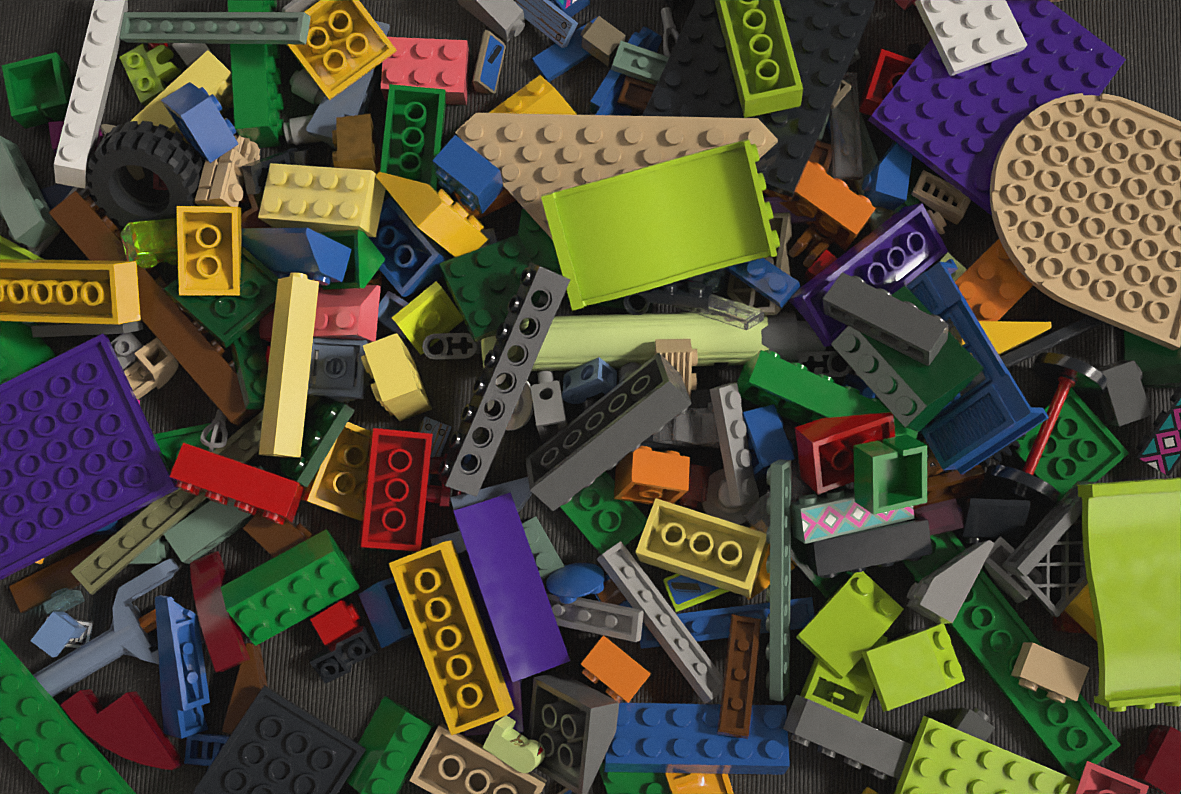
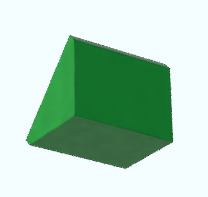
[321,229,385,290]

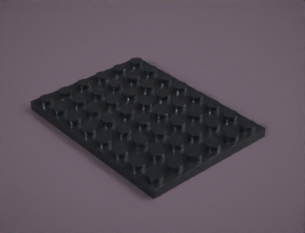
[642,0,875,198]

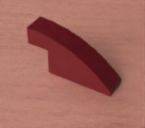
[190,551,251,672]
[61,689,184,770]

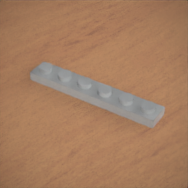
[597,541,723,704]

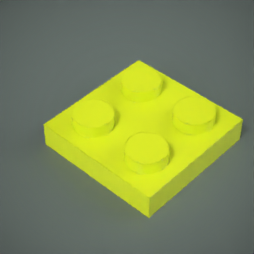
[392,282,464,355]

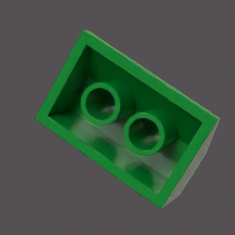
[0,321,57,385]
[346,696,436,794]

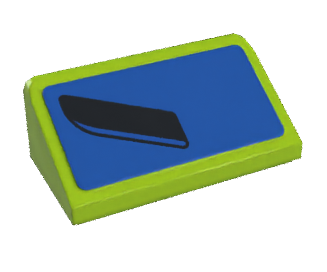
[663,574,729,612]

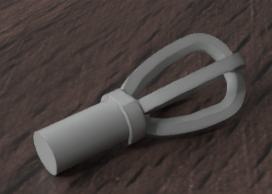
[661,7,680,57]
[200,409,228,452]

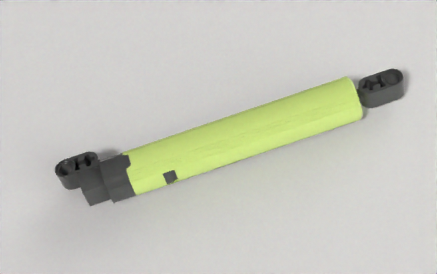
[422,309,852,377]

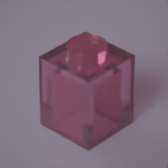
[914,499,964,537]

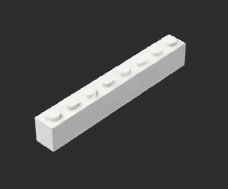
[54,0,128,189]

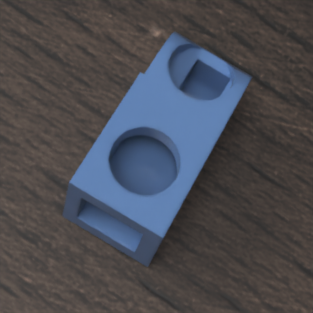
[562,357,617,404]

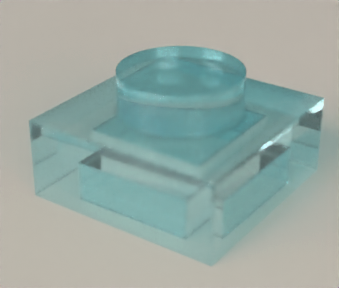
[43,588,85,614]

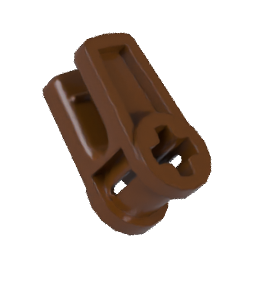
[788,222,835,269]

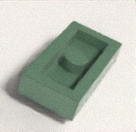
[522,516,565,580]

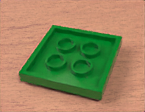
[1009,388,1129,503]

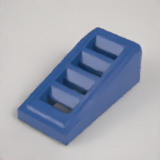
[184,733,230,766]

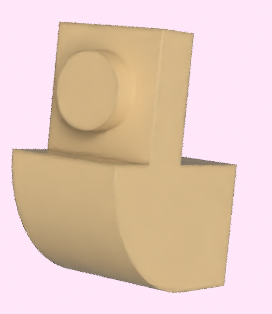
[124,337,178,399]

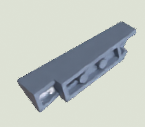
[306,21,390,150]

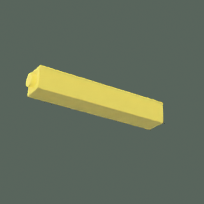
[259,273,319,458]

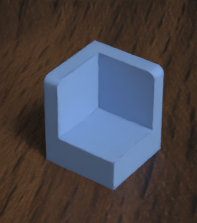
[378,291,409,339]
[31,611,87,657]

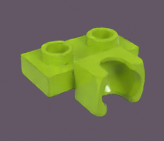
[119,44,182,106]

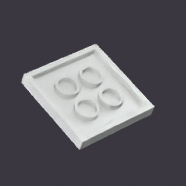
[915,0,1027,76]

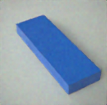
[532,15,601,82]

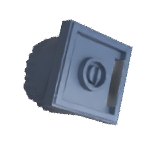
[307,337,371,403]

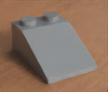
[907,540,994,624]

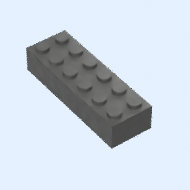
[525,352,692,511]

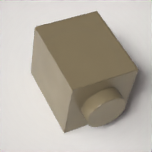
[581,16,625,66]

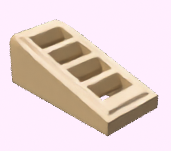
[911,170,971,225]

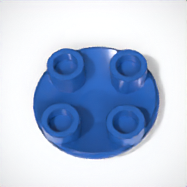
[546,563,605,604]

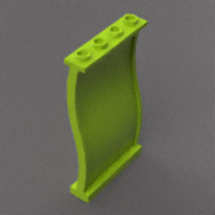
[541,139,780,311]
[1077,477,1181,712]

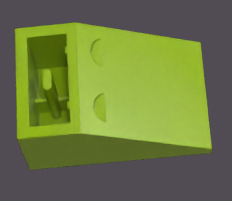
[800,636,888,722]

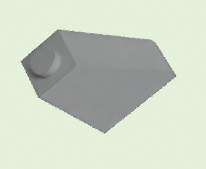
[458,0,525,42]

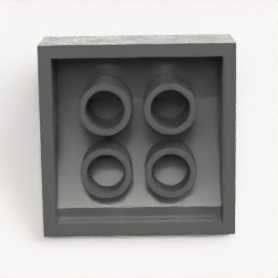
[528,672,619,794]

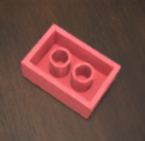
[380,37,470,105]

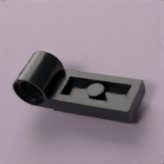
[242,146,314,194]
[623,282,713,315]

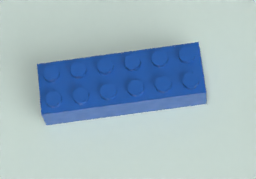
[604,703,790,775]

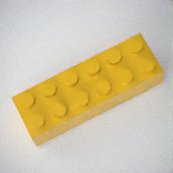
[0,259,141,324]
[389,540,515,736]

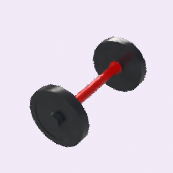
[984,352,1107,508]

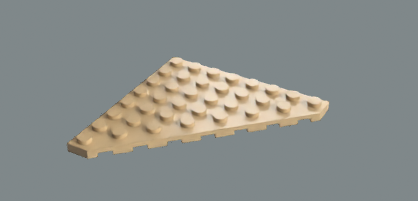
[455,113,778,240]

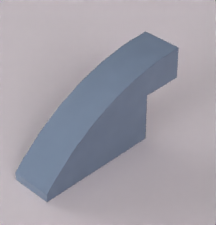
[431,477,532,556]

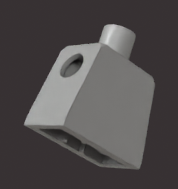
[530,371,568,444]

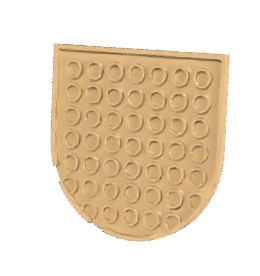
[990,93,1181,350]

